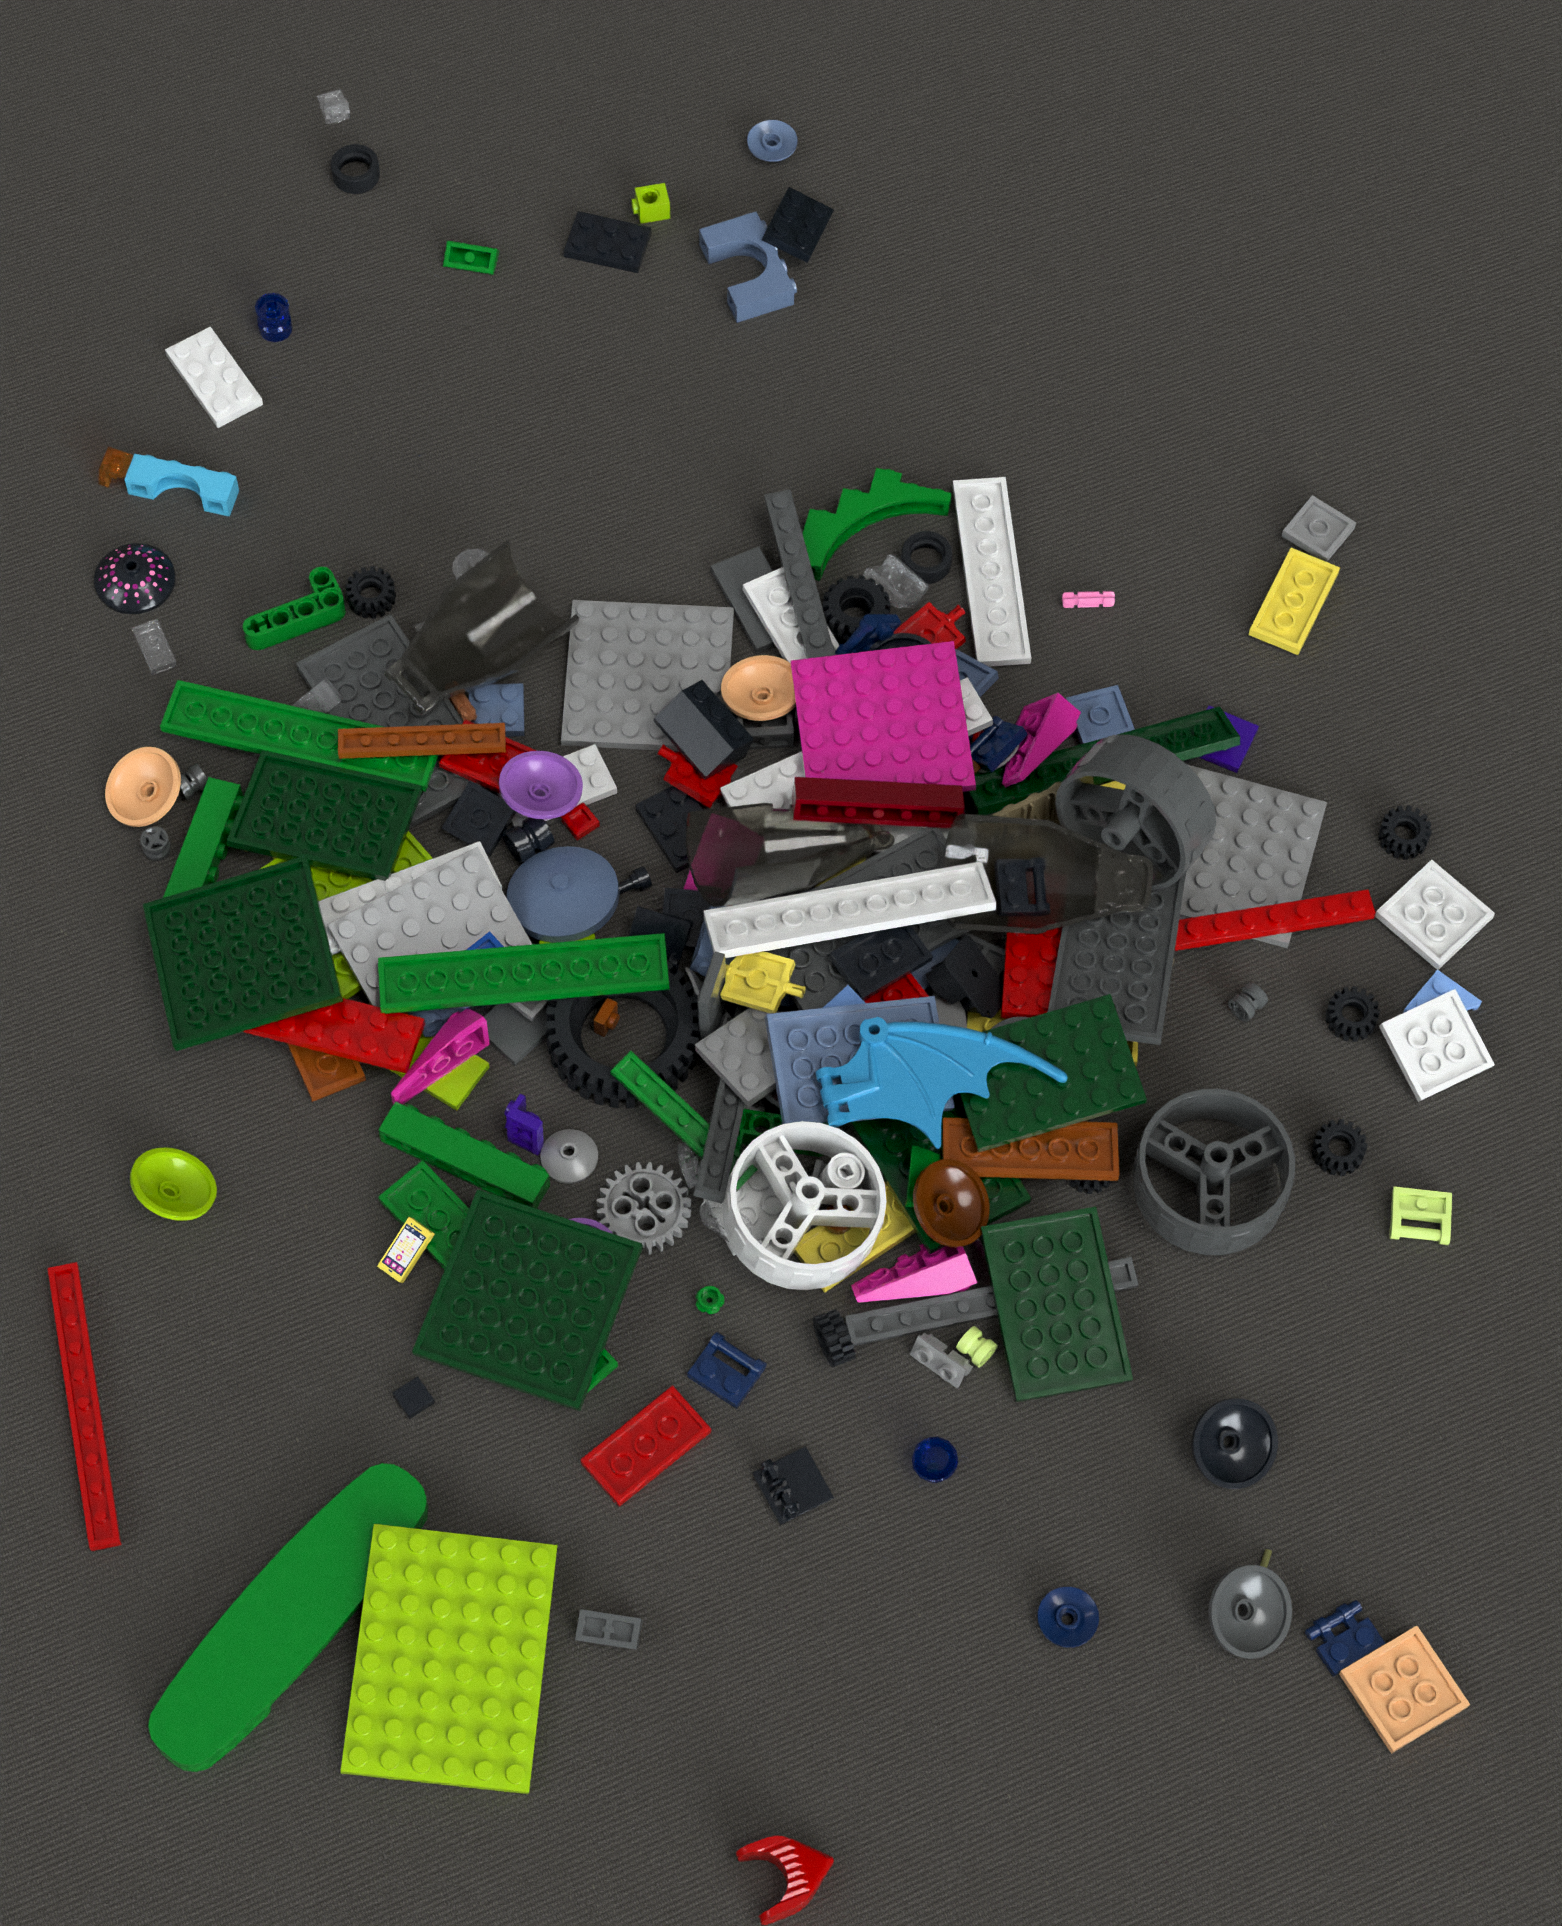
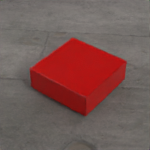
[561,802,600,841]

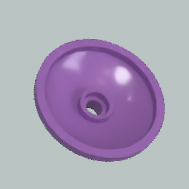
[499,751,583,819]

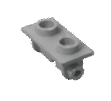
[910,1332,973,1389]

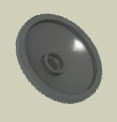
[1209,1565,1292,1659]

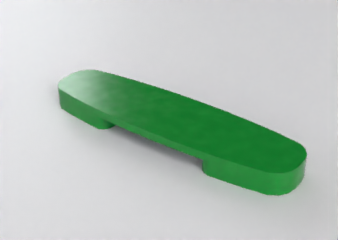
[148,1463,429,1772]

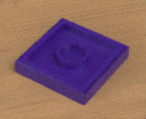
[1199,705,1259,773]

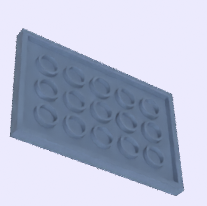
[764,996,955,1125]

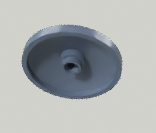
[507,846,620,943]

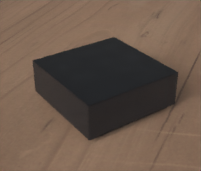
[393,1376,435,1419]

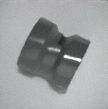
[179,763,208,801]
[1228,982,1268,1022]

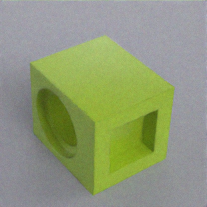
[631,183,670,224]

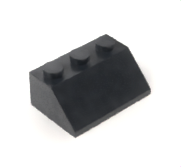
[653,680,754,780]

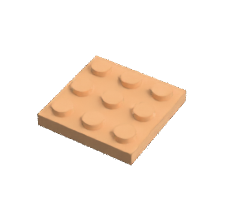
[1339,1626,1470,1754]

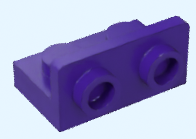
[504,1093,544,1156]

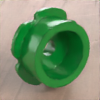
[696,1286,724,1314]

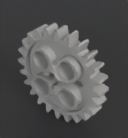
[597,1162,691,1255]

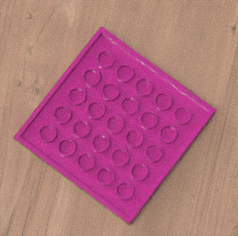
[791,641,976,792]

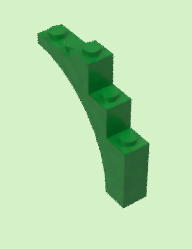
[803,468,951,581]

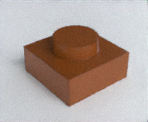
[594,998,620,1037]

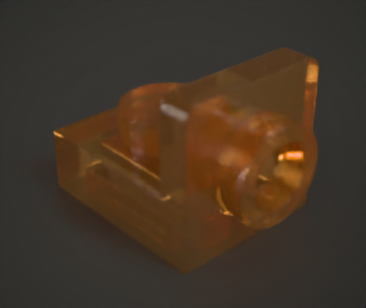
[99,447,133,488]

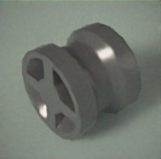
[140,826,171,861]

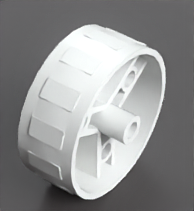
[723,1121,887,1290]

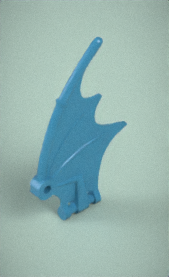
[815,1017,1068,1149]

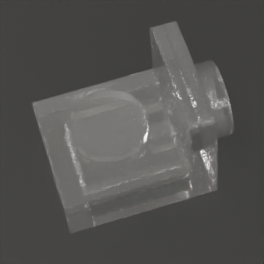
[317,89,351,124]

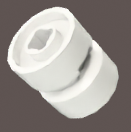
[819,1153,865,1189]

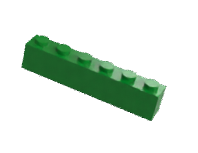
[163,777,244,898]
[379,1101,550,1209]

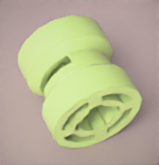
[956,1326,998,1368]

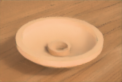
[721,655,796,721]
[105,747,181,827]

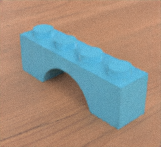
[124,454,239,517]

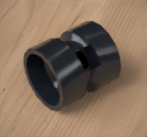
[502,817,555,864]

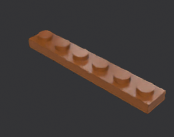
[338,723,506,759]

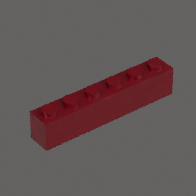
[792,777,964,829]

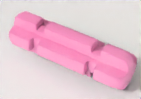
[1062,591,1115,608]

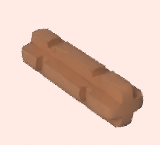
[445,683,477,721]

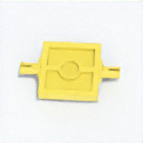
[720,951,806,1014]

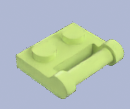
[1389,1187,1452,1245]

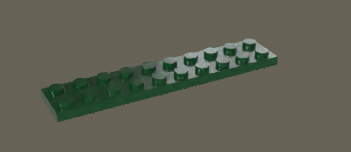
[965,706,1240,817]

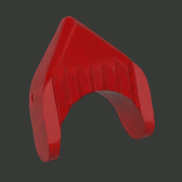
[736,1836,834,1925]

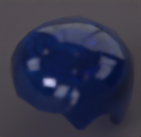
[912,1436,959,1483]

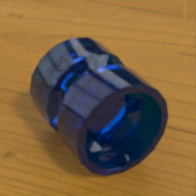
[255,293,293,342]

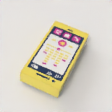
[377,1217,435,1283]

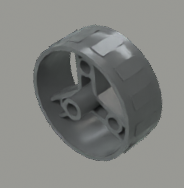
[1055,735,1216,890]
[1133,1089,1295,1255]

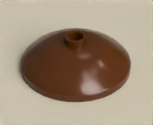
[913,1159,990,1247]

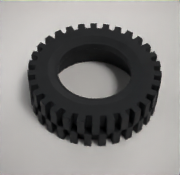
[546,961,700,1108]

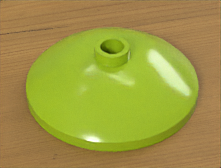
[130,1148,217,1221]

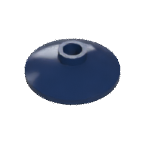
[1037,1587,1099,1648]

